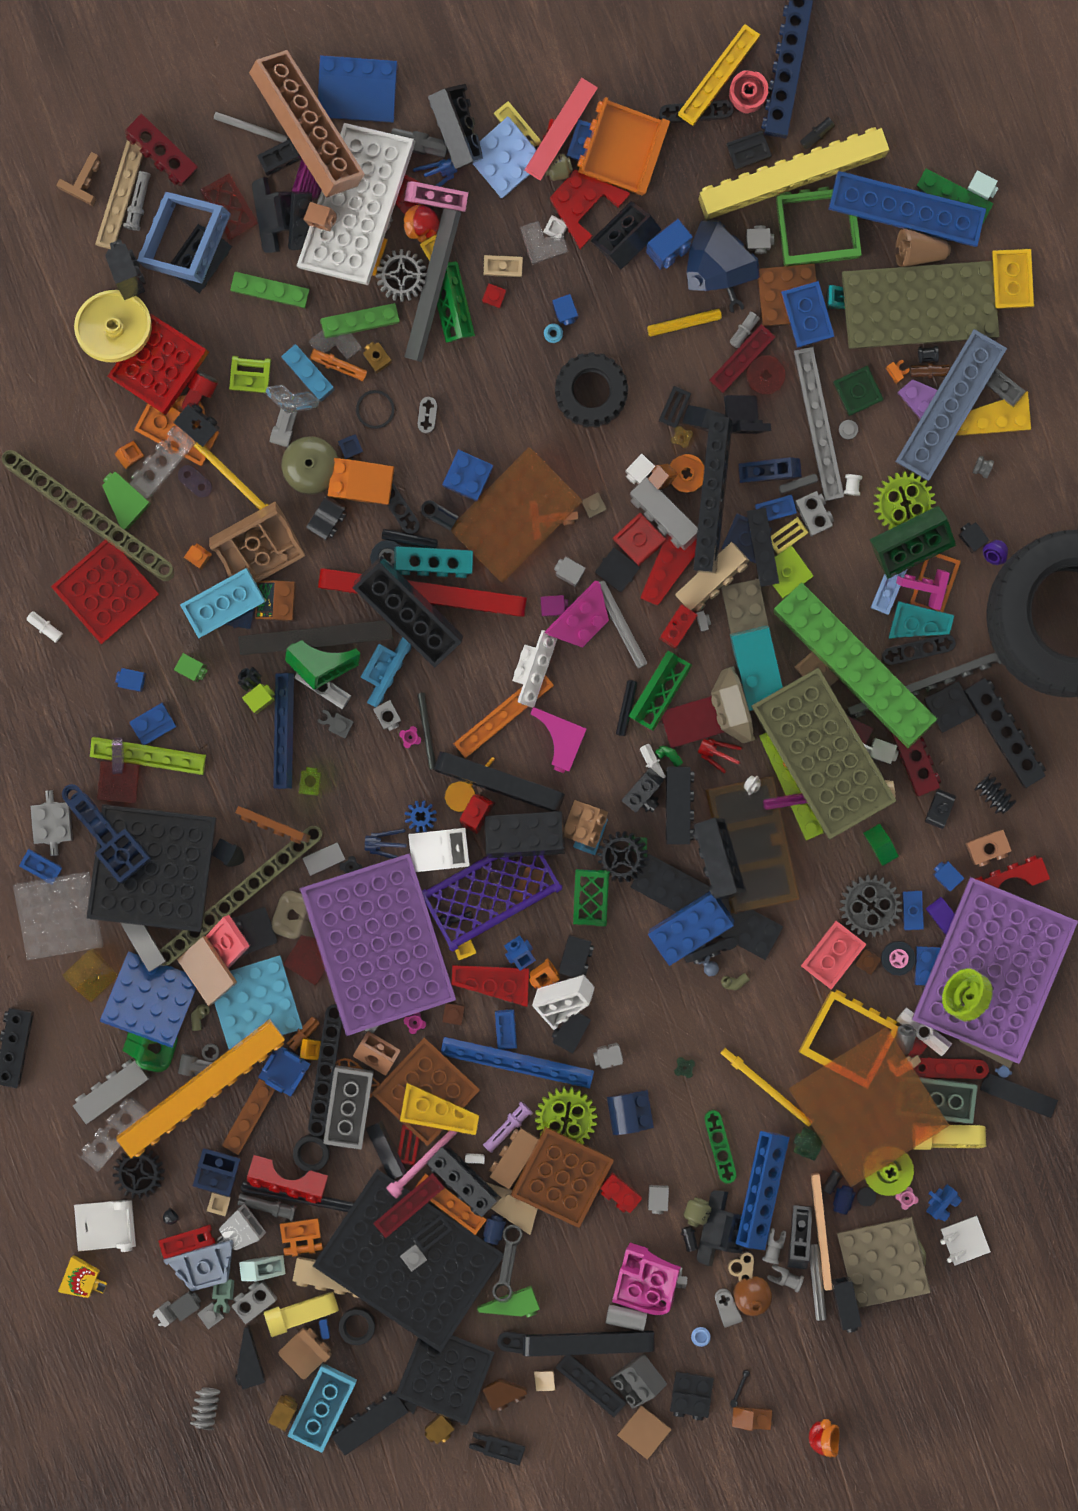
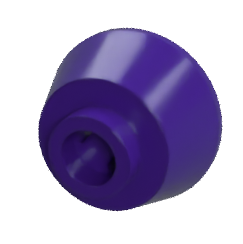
[983,540,1008,565]

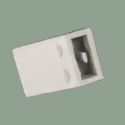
[408,828,470,872]

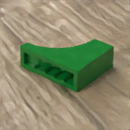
[285,640,361,690]

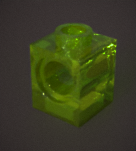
[299,767,322,796]

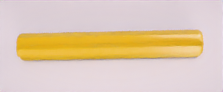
[647,309,722,336]

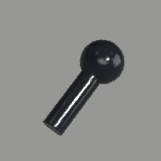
[438,911,473,927]

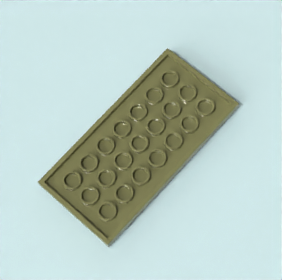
[842,261,999,349]
[751,668,897,840]

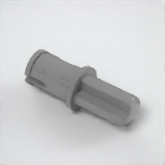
[730,312,760,348]

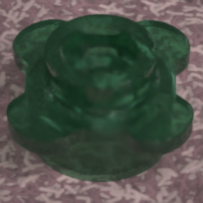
[674,1057,695,1078]

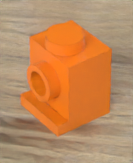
[184,543,212,570]
[529,958,560,988]

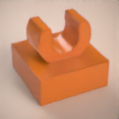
[885,360,909,384]

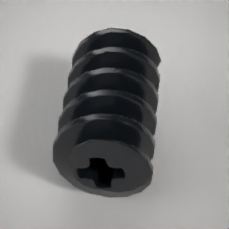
[974,773,1017,814]

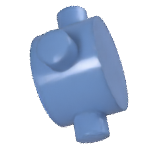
[995,1065,1012,1079]

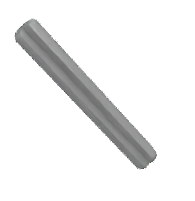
[809,1244,826,1321]

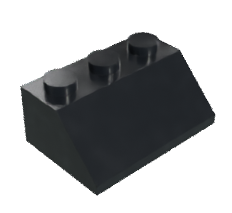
[591,201,662,270]
[170,224,232,294]

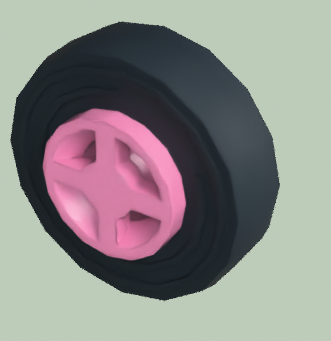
[881,941,916,976]

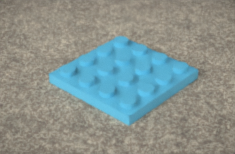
[214,955,303,1050]

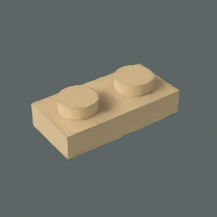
[484,255,523,277]

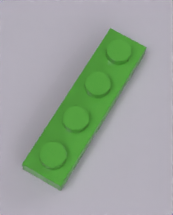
[231,272,310,308]
[320,303,400,339]

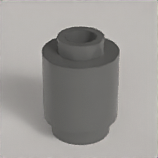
[894,1024,917,1054]

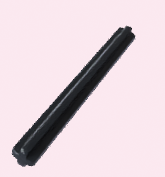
[241,1181,354,1212]

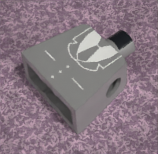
[217,1203,266,1250]

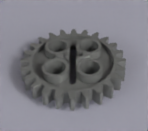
[839,875,902,937]

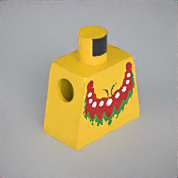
[58,1255,107,1298]

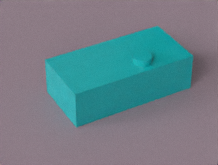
[729,625,783,711]

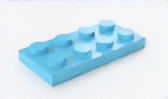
[180,568,266,638]

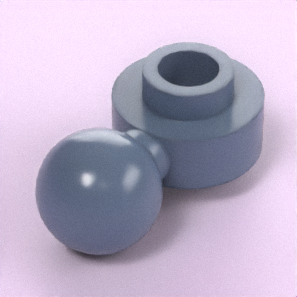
[691,945,719,976]

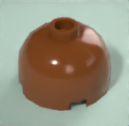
[733,1276,772,1316]

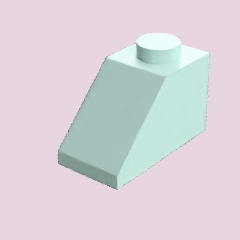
[239,1255,286,1281]

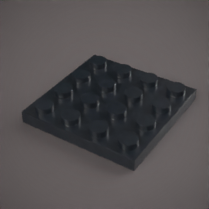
[395,1335,495,1426]

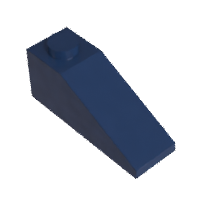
[739,457,802,483]

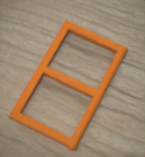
[910,554,961,612]

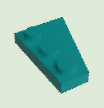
[888,601,954,638]

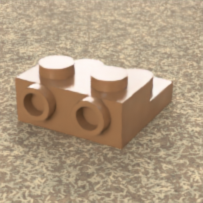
[564,800,608,848]

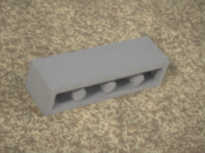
[630,477,698,550]
[73,1059,151,1124]

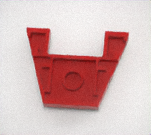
[550,170,630,250]

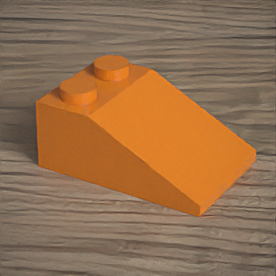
[328,458,394,505]

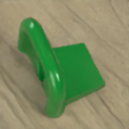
[123,1032,178,1072]

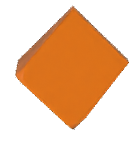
[115,440,144,469]

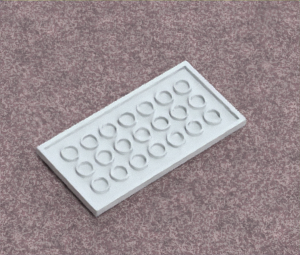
[297,123,416,285]

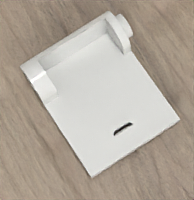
[74,1200,136,1252]

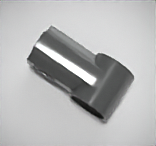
[178,1054,213,1077]

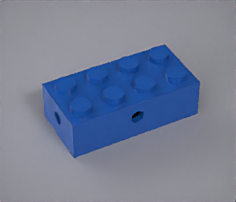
[648,891,735,966]

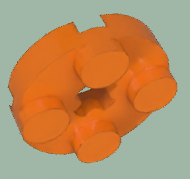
[670,454,705,493]

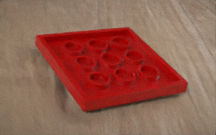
[107,314,209,415]
[51,540,160,645]

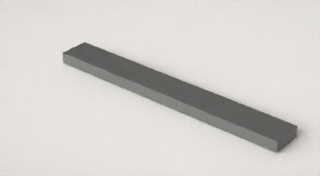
[405,208,461,362]

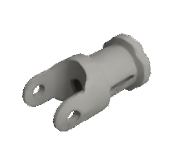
[762,1228,786,1264]
[767,1265,804,1293]

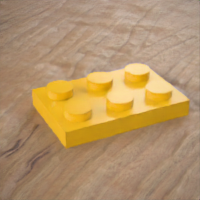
[992,249,1034,309]

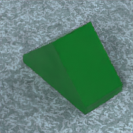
[863,823,899,866]

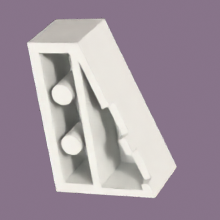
[532,975,595,1030]

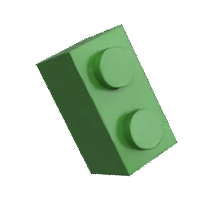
[174,653,208,682]

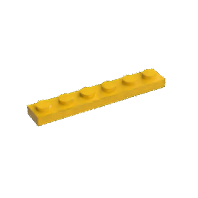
[678,24,760,126]

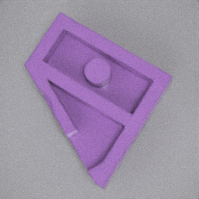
[897,379,937,419]

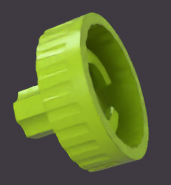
[942,969,993,1021]
[863,1145,914,1196]

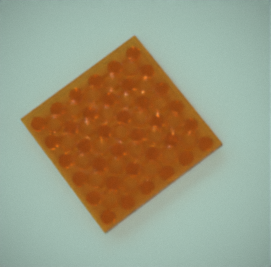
[789,1027,949,1187]

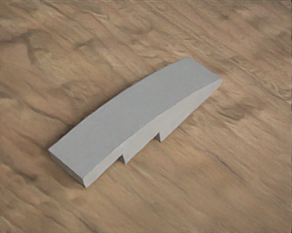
[121,923,166,972]

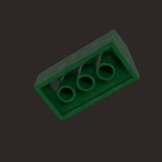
[869,506,956,579]

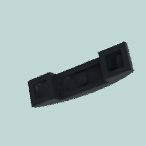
[979,1073,1058,1118]

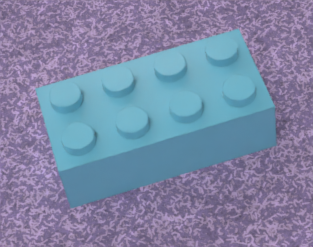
[288,1363,357,1453]

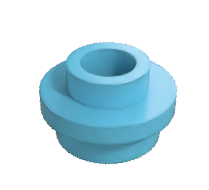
[544,324,563,343]

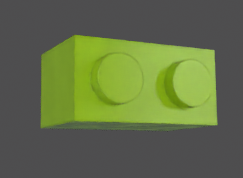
[242,683,275,714]

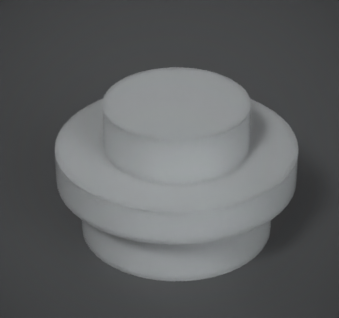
[839,420,858,439]

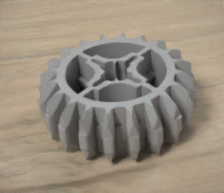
[376,249,426,302]

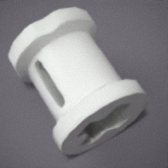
[843,474,862,496]

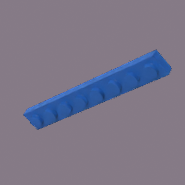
[441,1037,594,1089]

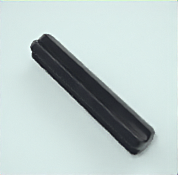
[381,529,438,549]
[616,680,637,736]

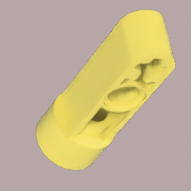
[912,1122,986,1150]
[264,1292,339,1337]

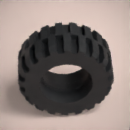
[555,352,628,428]

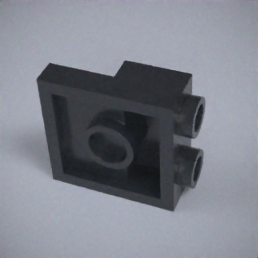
[670,1371,714,1421]

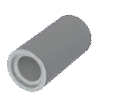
[606,1304,647,1331]

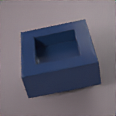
[338,434,363,459]

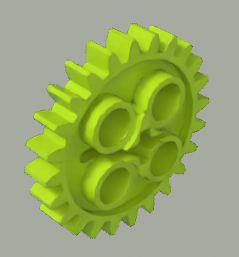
[873,471,936,530]
[535,1086,597,1144]

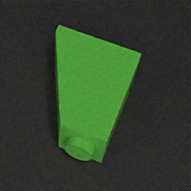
[102,472,151,531]

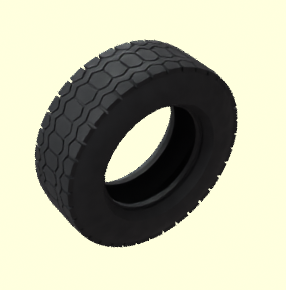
[986,530,1078,698]

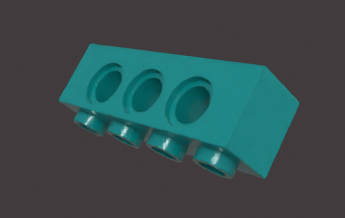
[394,547,473,578]

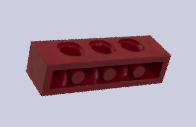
[125,114,198,186]
[889,730,941,796]

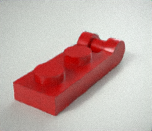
[158,1224,216,1259]

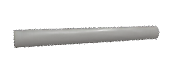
[214,112,288,143]

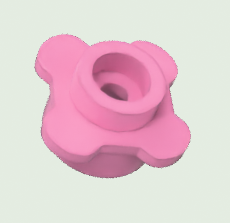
[896,1187,918,1210]

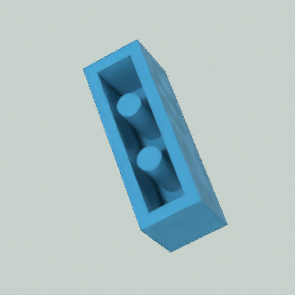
[281,344,335,402]

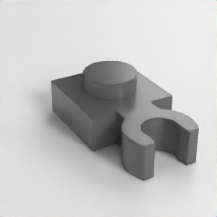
[318,710,354,739]

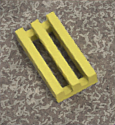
[771,517,809,555]

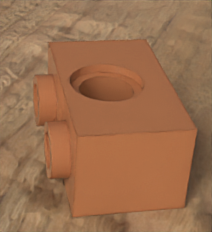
[965,829,1011,867]
[353,1031,401,1076]

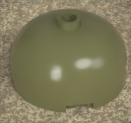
[281,436,338,495]

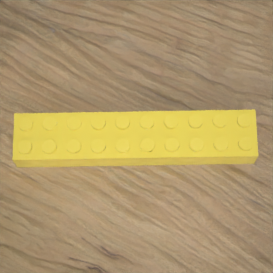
[698,127,889,220]

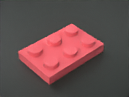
[206,915,250,969]
[801,921,866,990]

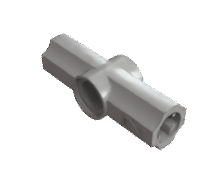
[294,673,351,710]

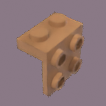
[279,1326,332,1379]

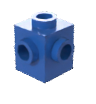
[504,935,536,971]

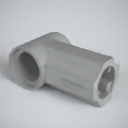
[270,406,297,447]

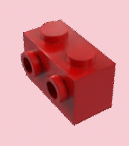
[600,1172,642,1213]

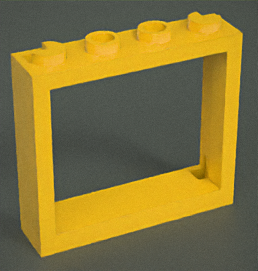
[798,989,899,1089]

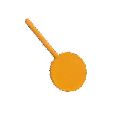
[445,757,495,812]

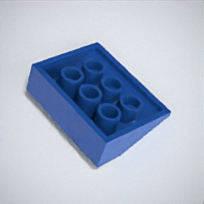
[318,55,398,123]

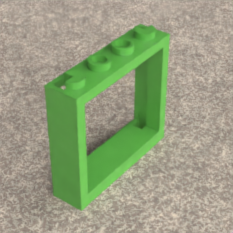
[776,187,862,266]

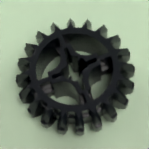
[597,831,649,883]
[113,1148,165,1199]

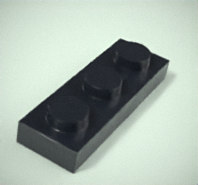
[288,191,312,250]

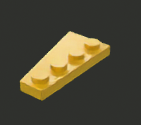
[956,391,1031,436]
[400,1083,479,1135]

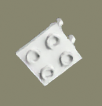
[940,1216,990,1266]

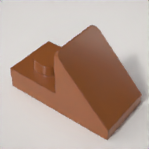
[732,1407,772,1431]

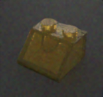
[62,948,118,1002]

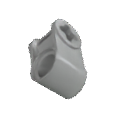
[715,1288,743,1328]

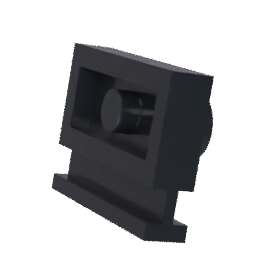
[726,130,772,171]

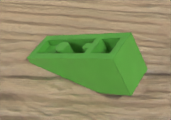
[477,1286,540,1317]

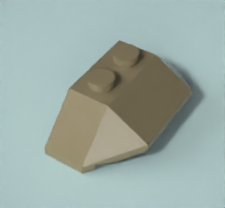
[711,666,755,743]

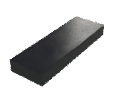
[365,1121,407,1179]

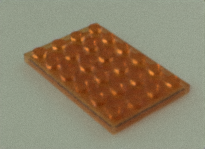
[451,447,583,583]

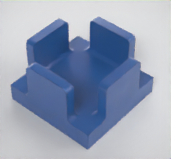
[258,1046,311,1097]

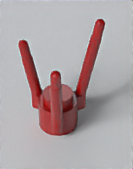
[697,738,742,773]

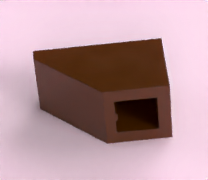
[482,1379,527,1411]

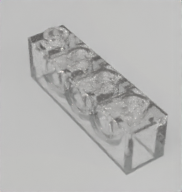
[130,426,197,499]
[81,1097,149,1172]

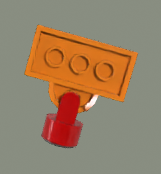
[134,370,220,466]

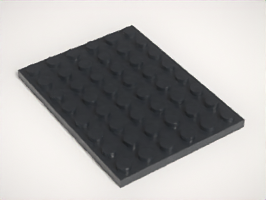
[312,1169,504,1352]

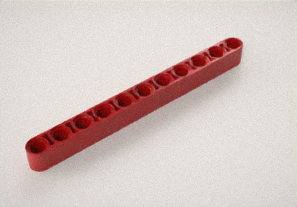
[318,569,527,617]

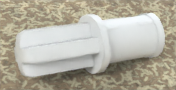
[27,611,63,643]
[640,744,666,778]

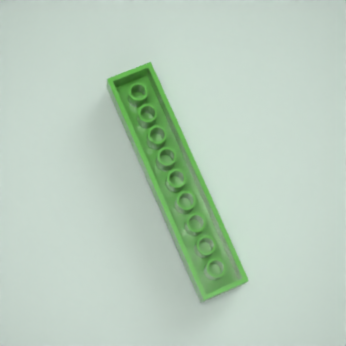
[774,582,937,749]

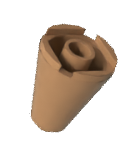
[896,228,951,267]

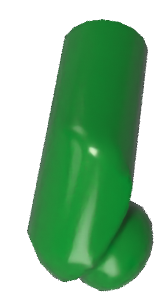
[655,745,683,767]

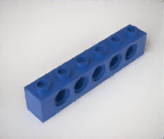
[736,1131,790,1250]

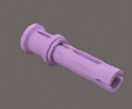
[483,1102,533,1153]

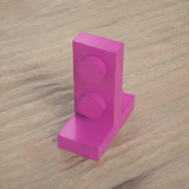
[896,569,950,610]

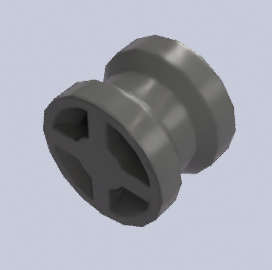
[972,456,994,479]

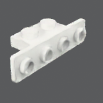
[512,630,557,708]

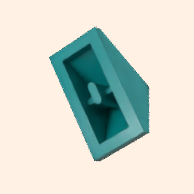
[827,285,845,309]

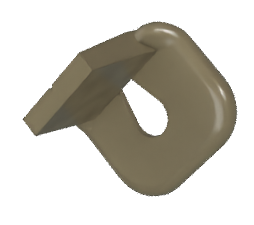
[272,891,315,939]

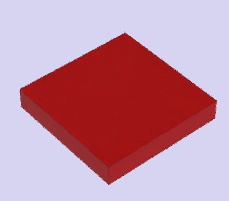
[612,512,667,566]

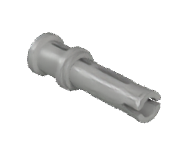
[123,171,151,231]

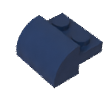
[607,1090,654,1135]
[193,1148,240,1197]

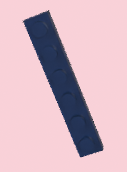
[273,673,294,789]

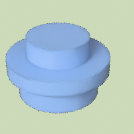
[691,1327,710,1347]

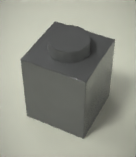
[170,1290,201,1322]

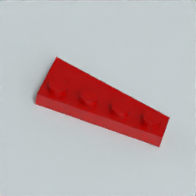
[640,534,697,606]

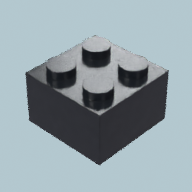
[558,934,594,977]

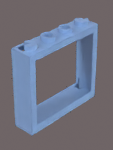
[137,192,231,283]

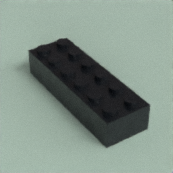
[352,556,463,668]

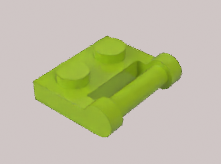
[229,356,271,393]

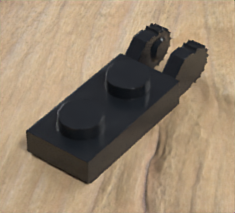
[684,937,738,965]
[469,1432,526,1466]

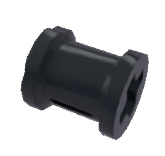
[918,345,939,364]

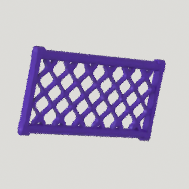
[422,855,563,952]

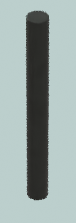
[417,693,436,770]

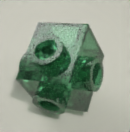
[793,1127,825,1161]

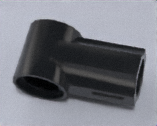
[421,500,459,531]

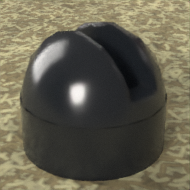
[163,1208,180,1225]

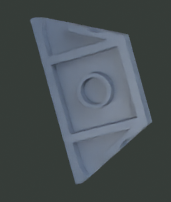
[164,1240,233,1291]

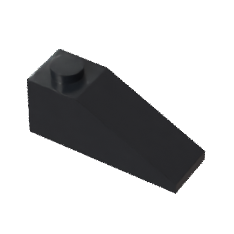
[787,1205,813,1269]
[235,1325,266,1390]

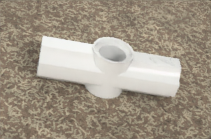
[896,1007,952,1056]

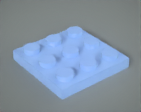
[472,116,536,199]

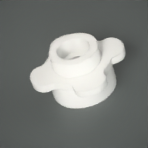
[744,776,761,795]

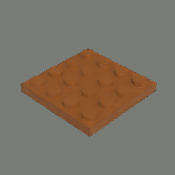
[372,1037,480,1146]
[510,1126,614,1228]

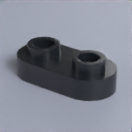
[497,1331,530,1354]

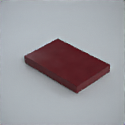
[661,696,724,748]

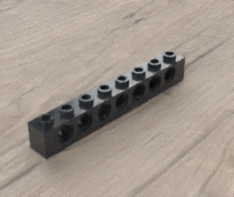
[693,416,733,574]

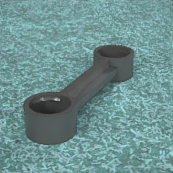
[492,1225,523,1303]

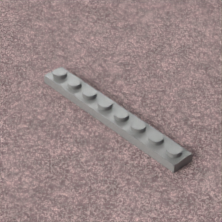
[794,347,844,501]

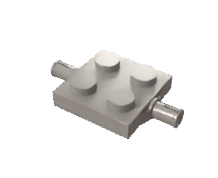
[30,790,73,856]

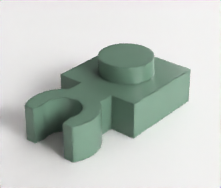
[212,1279,234,1313]

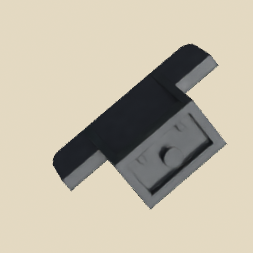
[252,177,292,253]
[697,1190,743,1266]

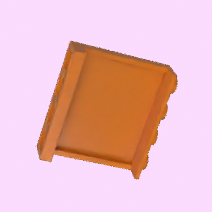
[577,97,670,196]

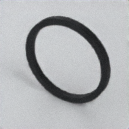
[356,390,395,429]

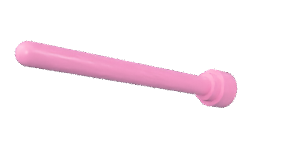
[386,1130,458,1199]

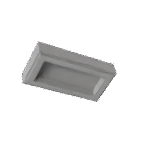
[303,842,346,876]

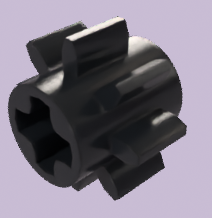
[237,667,262,692]

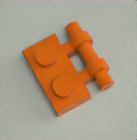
[280,1218,323,1257]

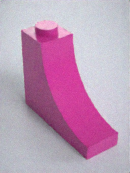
[530,707,586,774]

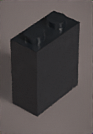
[831,1276,862,1333]

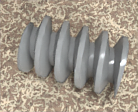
[190,1387,220,1430]

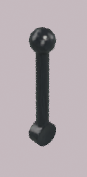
[730,1370,750,1408]

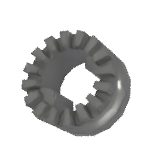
[202,1044,220,1061]

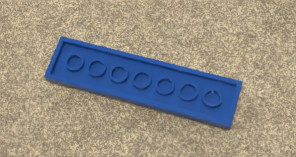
[828,171,986,247]

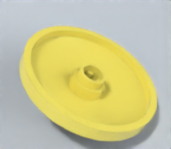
[74,290,152,362]

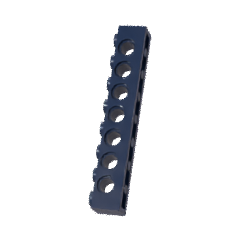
[761,0,813,139]

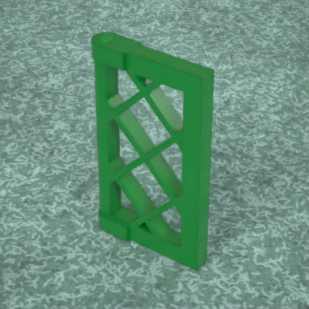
[573,869,609,926]

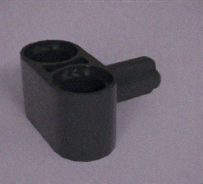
[925,789,956,829]

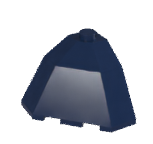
[687,220,760,291]

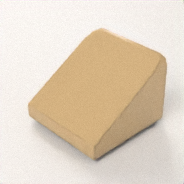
[534,1369,555,1391]

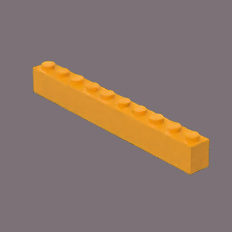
[116,1019,285,1158]

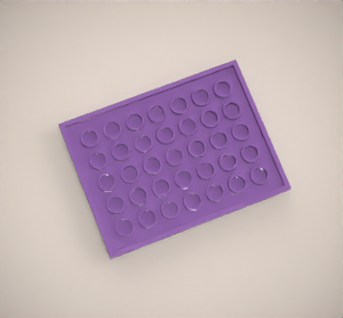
[300,853,456,1036]
[912,877,1078,1064]

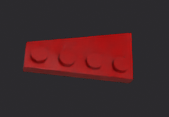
[451,965,529,1007]

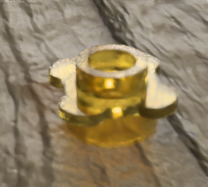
[671,426,693,448]

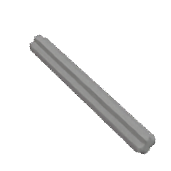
[599,581,647,668]

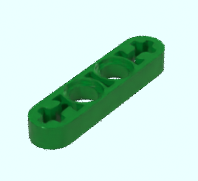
[704,1110,736,1184]

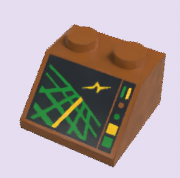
[255,581,296,621]

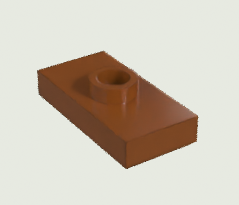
[512,863,544,902]

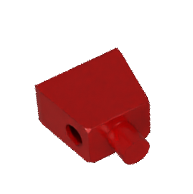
[459,793,495,834]

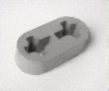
[418,397,437,434]

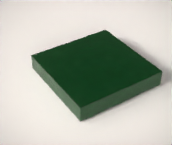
[833,365,884,416]

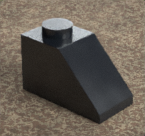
[682,405,725,432]

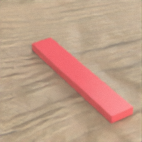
[524,78,598,181]

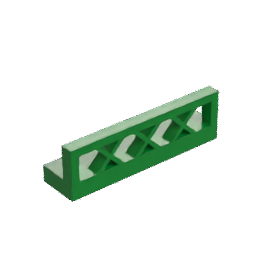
[437,262,475,343]
[629,651,692,731]

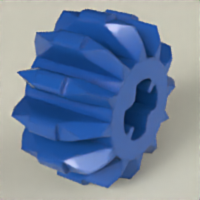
[405,800,437,833]

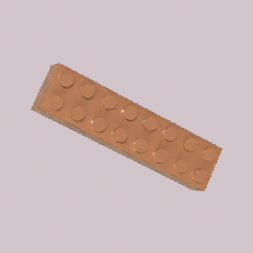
[249,50,365,198]

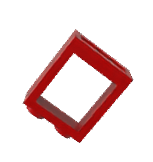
[659,604,697,649]

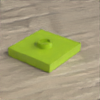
[773,545,814,599]

